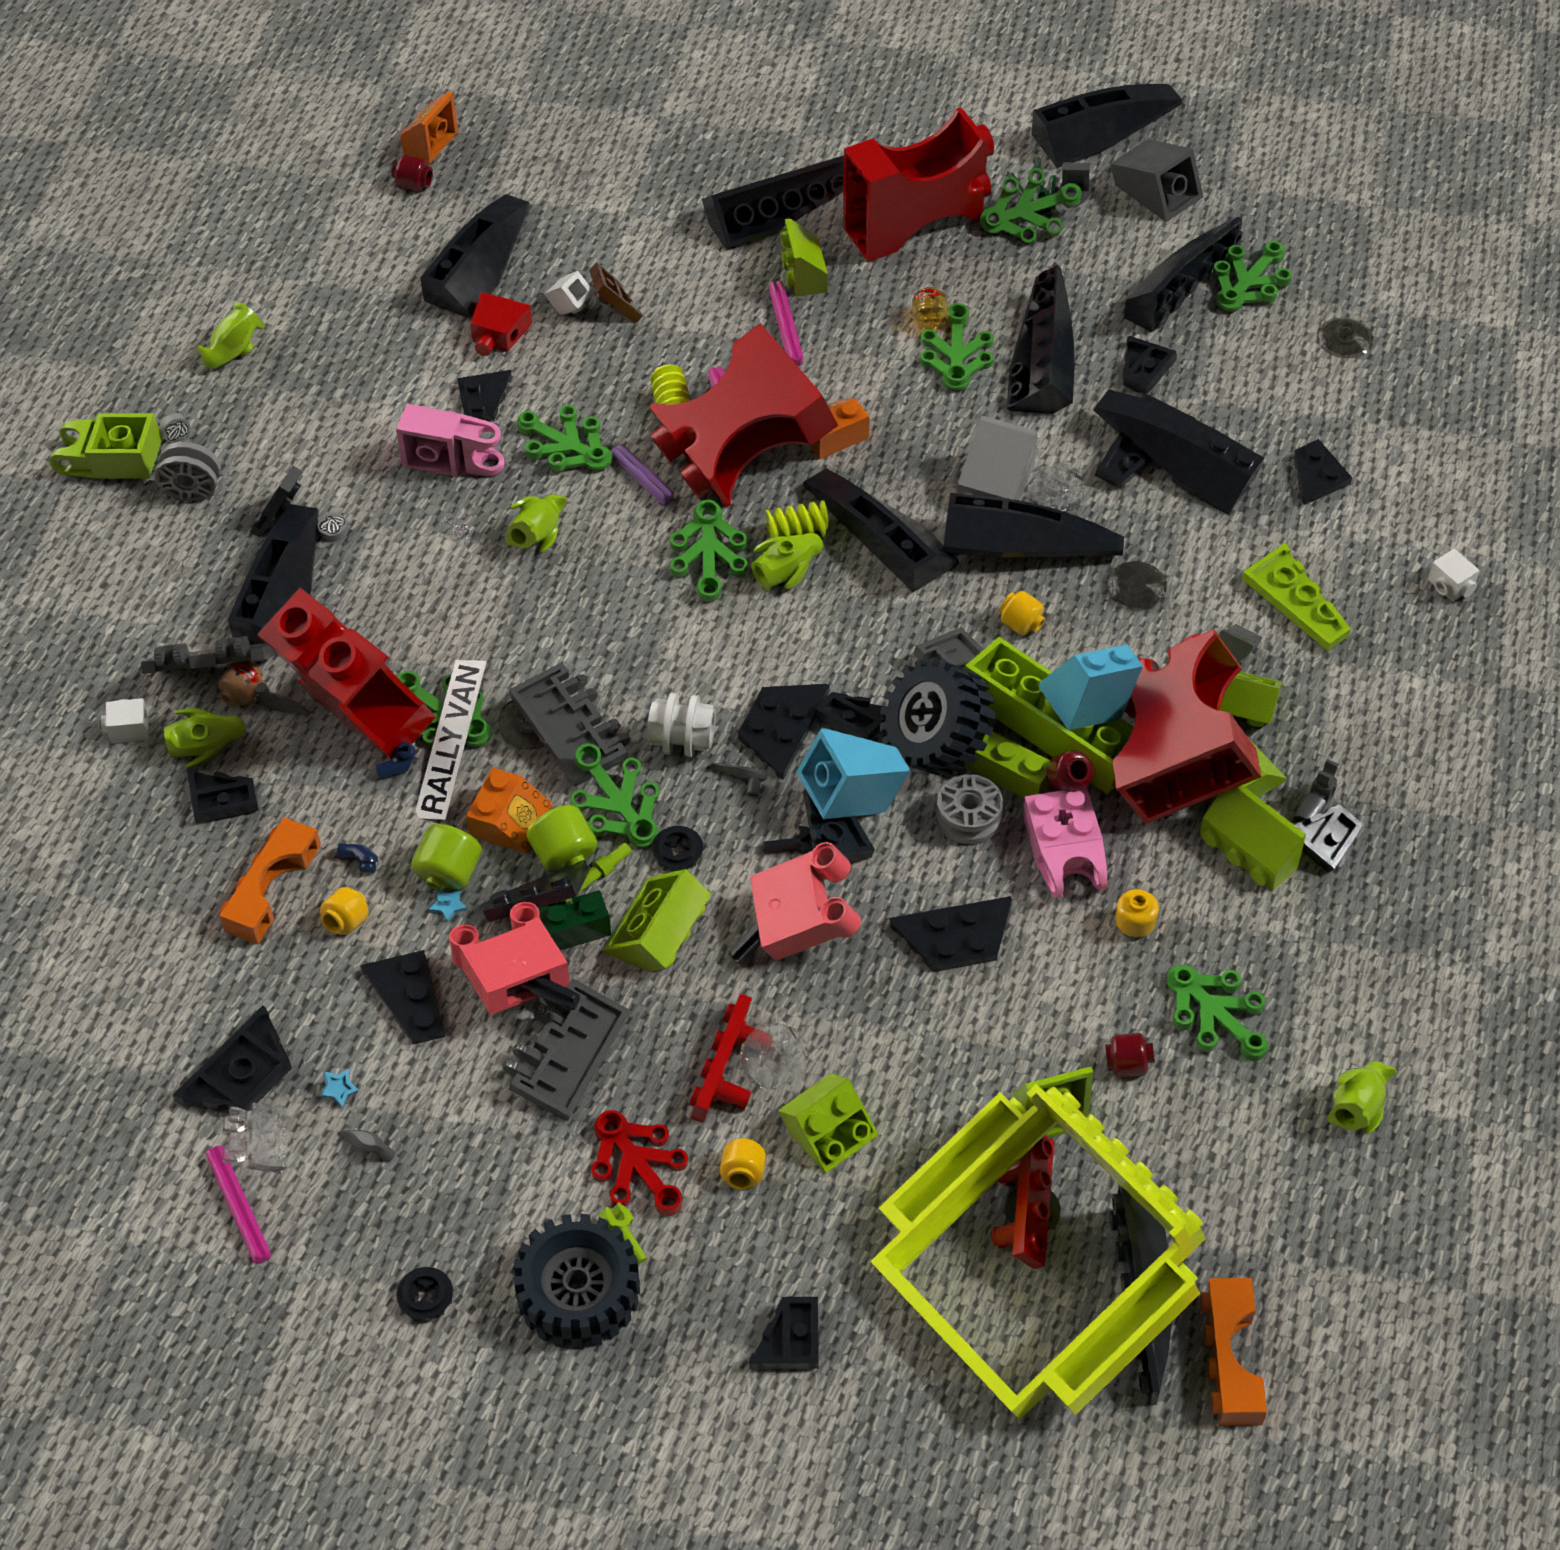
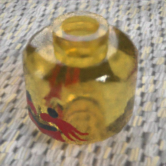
[912,287,949,330]

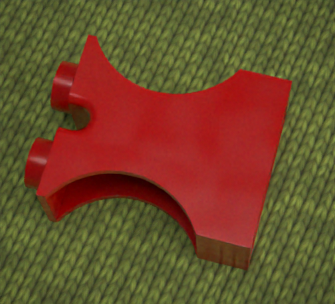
[843,107,994,262]
[649,323,838,508]
[257,588,436,760]
[1113,629,1262,824]

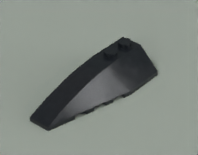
[702,155,844,249]
[1093,389,1264,515]

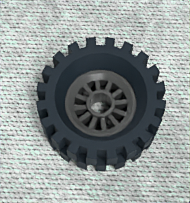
[513,1214,640,1349]

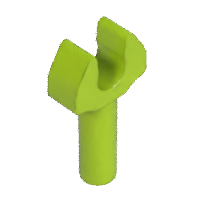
[598,1203,647,1265]

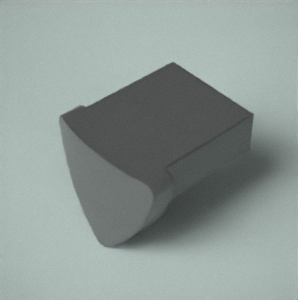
[1059,162,1092,207]
[1219,624,1262,662]

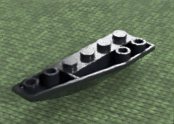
[1031,84,1183,167]
[420,194,530,319]
[1124,217,1243,332]
[1007,264,1075,414]
[803,468,959,592]
[943,493,1124,558]
[228,504,319,645]
[1109,1185,1172,1406]

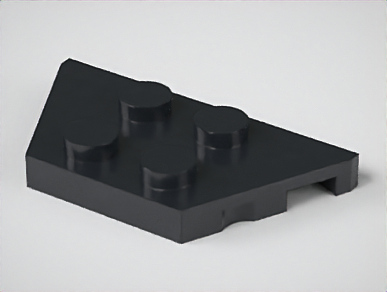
[738,684,830,779]
[889,896,1012,972]
[173,1005,292,1115]

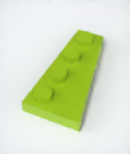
[1242,542,1351,651]

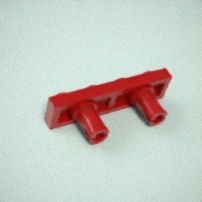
[689,993,774,1123]
[991,1135,1055,1269]

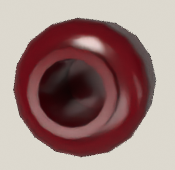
[391,155,433,193]
[1047,750,1094,792]
[1105,1033,1155,1078]

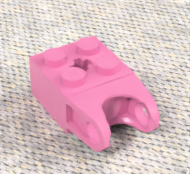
[396,404,505,477]
[1023,787,1107,898]

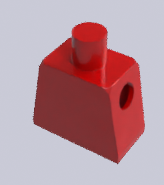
[470,292,532,356]

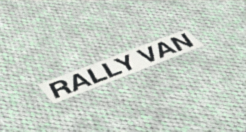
[416,660,487,820]

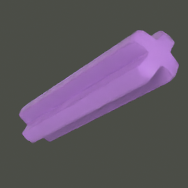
[612,445,674,505]

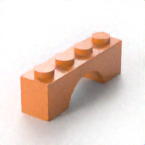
[219,817,321,945]
[1200,1278,1267,1426]

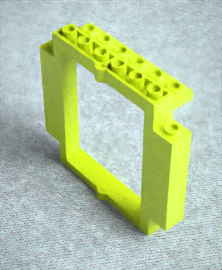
[870,1084,1206,1420]

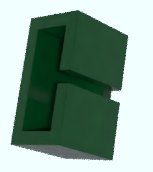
[538,890,612,951]

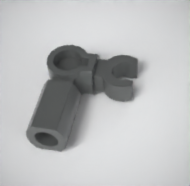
[1293,759,1339,825]

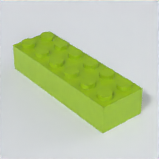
[964,637,1134,794]

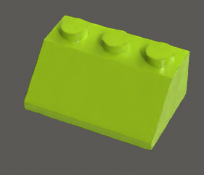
[1220,671,1283,727]
[1200,785,1306,891]
[602,869,711,972]

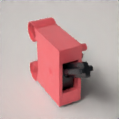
[729,842,861,964]
[449,902,580,1016]

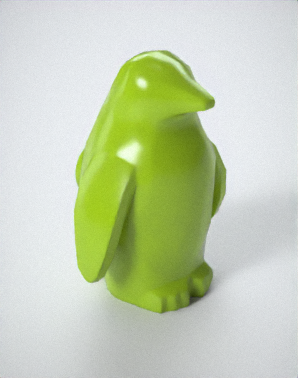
[197,302,266,369]
[505,494,568,553]
[751,532,824,591]
[164,708,246,768]
[1327,1060,1397,1134]

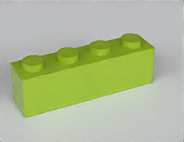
[964,731,1051,799]

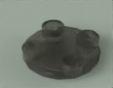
[1107,561,1167,610]

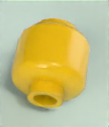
[999,591,1046,636]
[320,887,369,935]
[1115,889,1159,938]
[719,1138,766,1190]

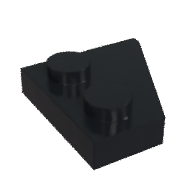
[1123,336,1177,394]
[457,370,512,422]
[1293,439,1352,505]
[250,466,303,537]
[814,692,887,740]

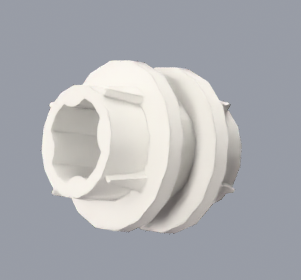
[647,692,716,757]

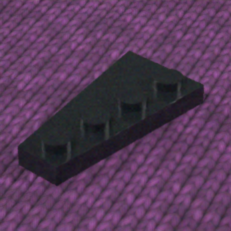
[1095,393,1196,489]

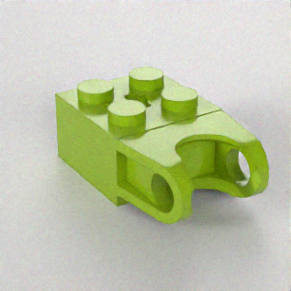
[49,413,162,479]

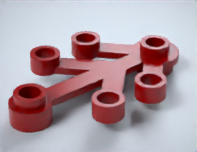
[591,1110,688,1216]

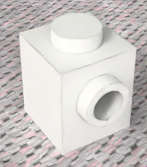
[544,271,595,315]
[1428,549,1480,602]
[101,698,149,744]

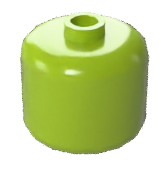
[526,804,598,873]
[412,824,482,891]

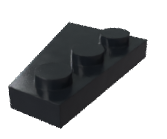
[803,788,875,862]
[483,860,590,922]
[360,950,445,1045]

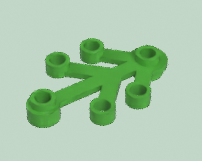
[980,168,1082,244]
[1213,241,1292,312]
[920,303,994,391]
[517,405,612,472]
[670,500,748,602]
[397,671,492,748]
[570,743,660,848]
[1167,965,1268,1061]

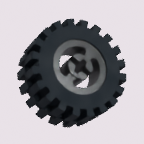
[880,658,995,776]

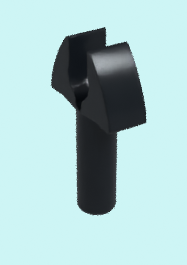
[762,826,813,855]

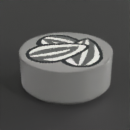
[159,413,190,443]
[318,513,348,542]

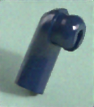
[376,742,416,780]
[337,843,378,873]

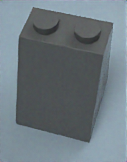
[1110,139,1204,222]

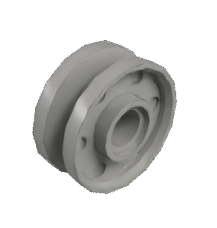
[154,442,221,501]
[936,774,1003,844]

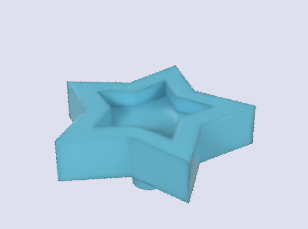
[429,890,467,922]
[320,1068,359,1107]

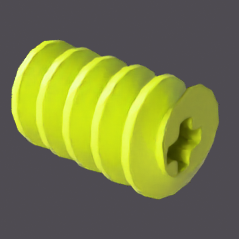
[650,364,690,405]
[765,500,828,538]

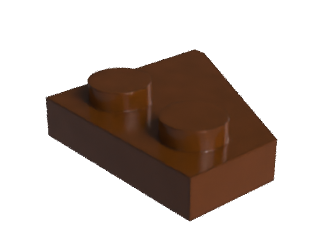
[589,262,643,323]

